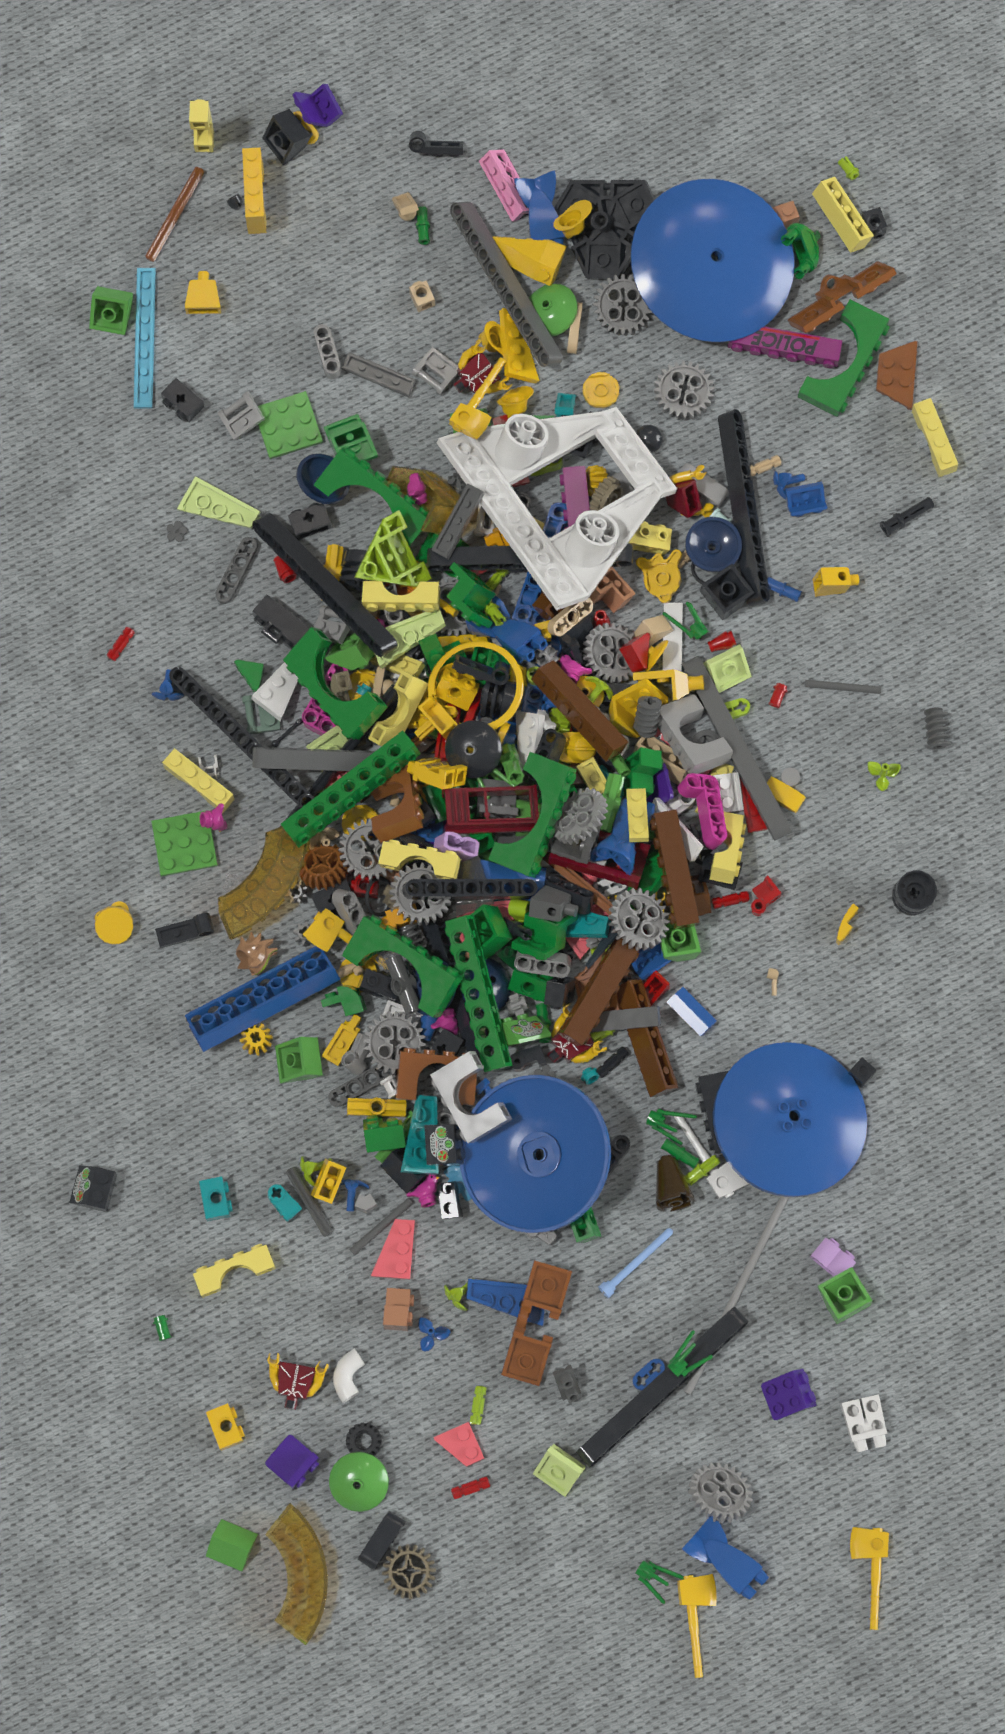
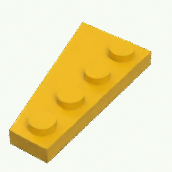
[499,308,540,383]

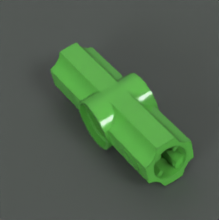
[500,743,524,785]
[600,773,625,833]

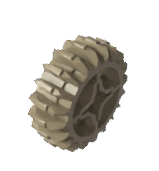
[382,1544,436,1599]

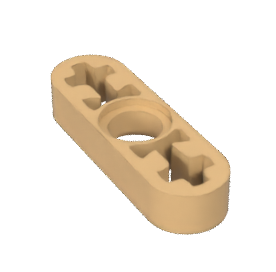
[567,302,583,354]
[547,598,593,636]

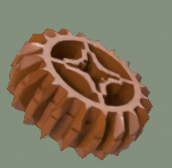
[298,843,349,891]

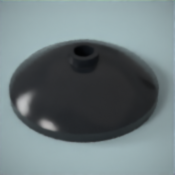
[445,720,502,778]

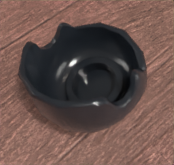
[636,425,663,453]

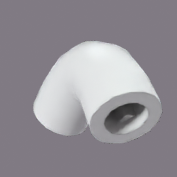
[333,1348,365,1403]

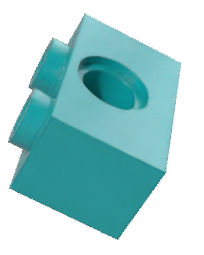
[199,1176,233,1222]

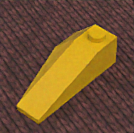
[493,236,567,286]

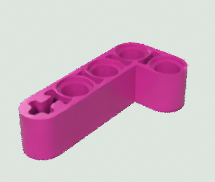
[302,664,348,736]
[678,773,727,850]

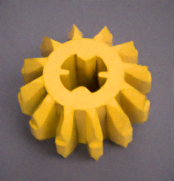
[586,465,608,496]
[240,1023,273,1056]

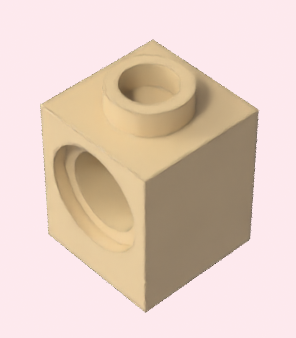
[409,281,435,312]

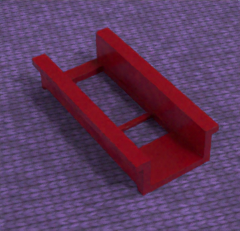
[442,785,539,834]
[548,830,650,890]

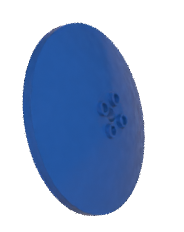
[713,1042,867,1197]
[460,1075,611,1233]

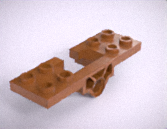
[788,261,897,333]
[501,1260,572,1386]

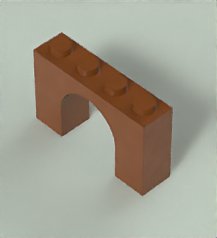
[367,764,424,843]
[395,1048,477,1105]

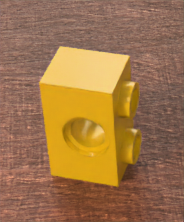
[435,668,480,711]
[311,1158,346,1204]
[206,1403,245,1451]

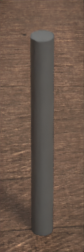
[805,679,881,694]
[349,1198,413,1255]

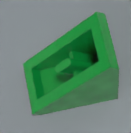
[234,659,265,693]

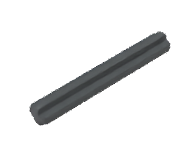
[286,1167,333,1237]

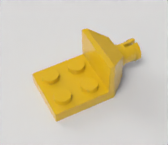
[633,669,704,700]
[609,678,669,738]

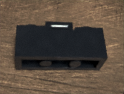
[252,595,310,649]

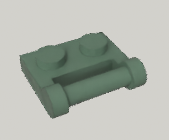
[242,695,281,734]

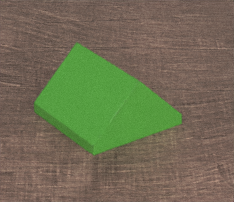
[206,1519,258,1571]

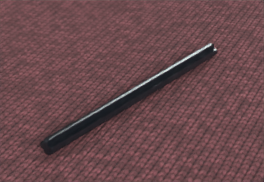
[276,684,398,838]

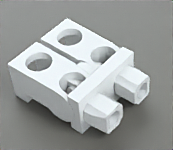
[840,1394,887,1453]

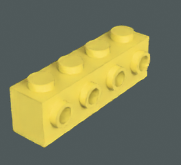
[812,177,874,253]
[604,521,672,555]

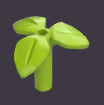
[585,676,613,703]
[867,761,901,791]
[300,1156,332,1187]
[444,1278,473,1311]

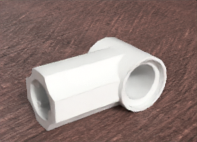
[666,793,695,816]

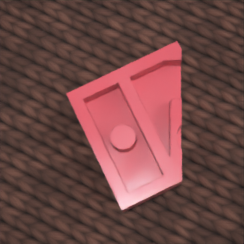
[434,1422,485,1467]

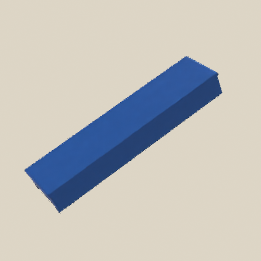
[185,946,341,1052]

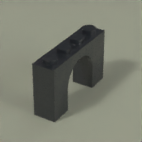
[695,1071,728,1155]

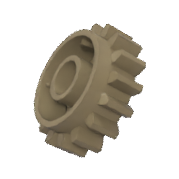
[589,476,622,511]

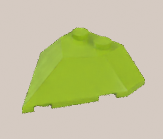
[354,510,432,587]

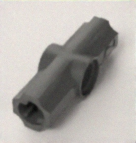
[385,955,421,1015]

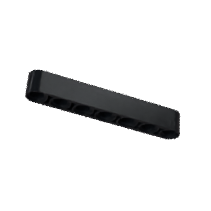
[402,879,538,900]

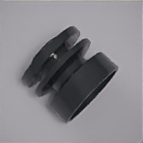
[339,549,372,592]
[480,681,516,722]
[892,870,937,916]

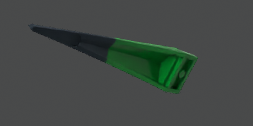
[586,845,663,969]

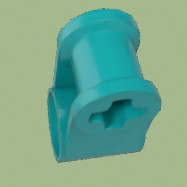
[268,1184,302,1222]

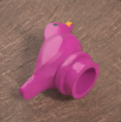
[407,473,427,505]
[558,655,592,684]
[200,803,227,832]
[431,1007,459,1035]
[406,1175,440,1208]

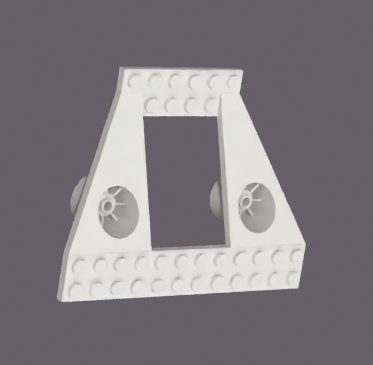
[437,407,677,610]

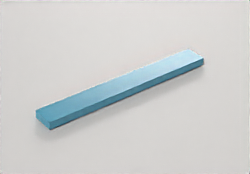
[134,268,156,409]

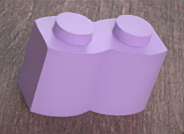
[434,832,479,862]
[810,1238,856,1277]

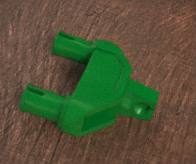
[781,223,821,279]

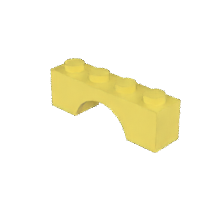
[189,99,214,152]
[912,398,958,477]
[362,581,441,612]
[368,670,428,746]
[162,748,235,814]
[709,811,746,884]
[378,840,461,879]
[193,1244,276,1298]

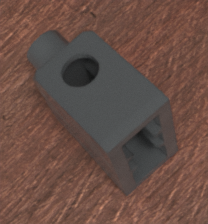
[529,885,578,922]

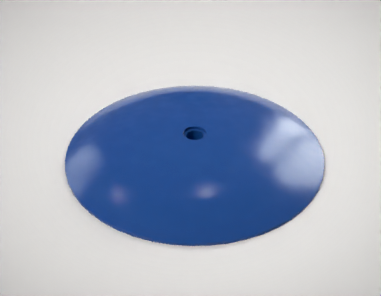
[631,179,794,342]

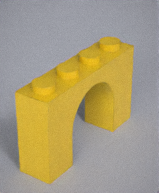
[242,147,267,234]

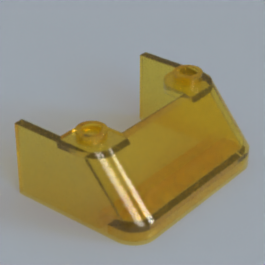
[386,466,460,535]

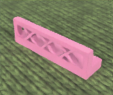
[479,149,529,222]

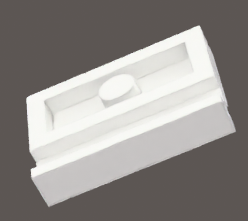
[713,772,744,812]

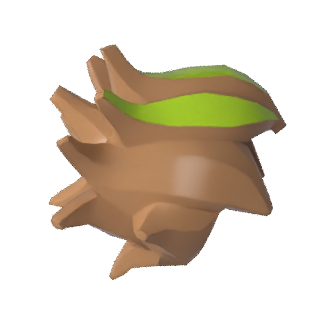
[236,932,278,976]

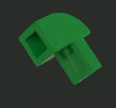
[321,985,367,1016]

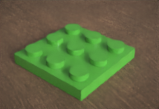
[258,391,323,459]
[151,810,218,877]

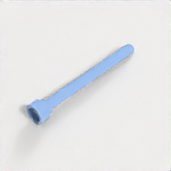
[598,1228,673,1298]

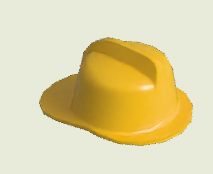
[553,200,592,239]
[479,321,503,355]
[497,386,534,418]
[559,732,596,763]

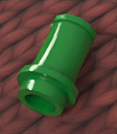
[153,1315,172,1341]

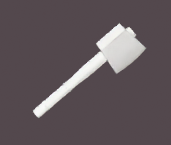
[674,1116,749,1199]

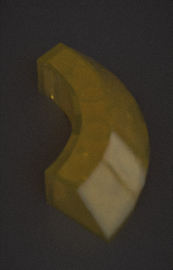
[218,826,310,940]
[265,1503,328,1645]

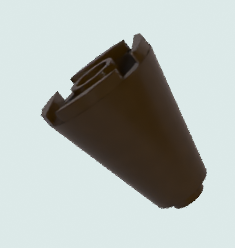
[656,1155,695,1212]

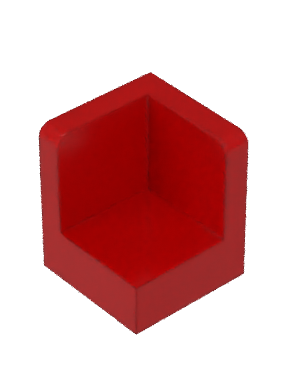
[752,875,782,907]

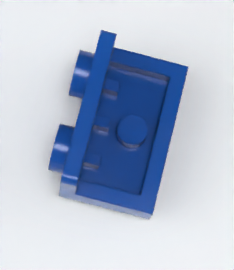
[785,481,828,517]
[630,943,671,980]

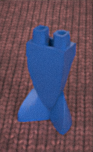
[514,170,564,245]
[465,596,548,663]
[590,798,655,876]
[465,859,546,901]
[682,1516,769,1600]

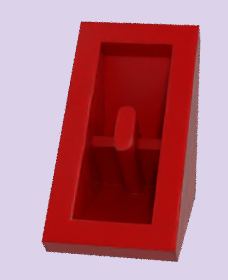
[619,632,650,673]
[644,970,670,1006]

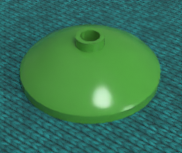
[529,284,578,337]
[329,1452,389,1512]

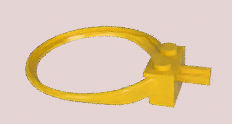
[414,641,524,741]

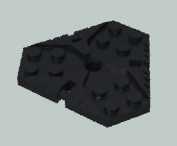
[554,180,655,279]

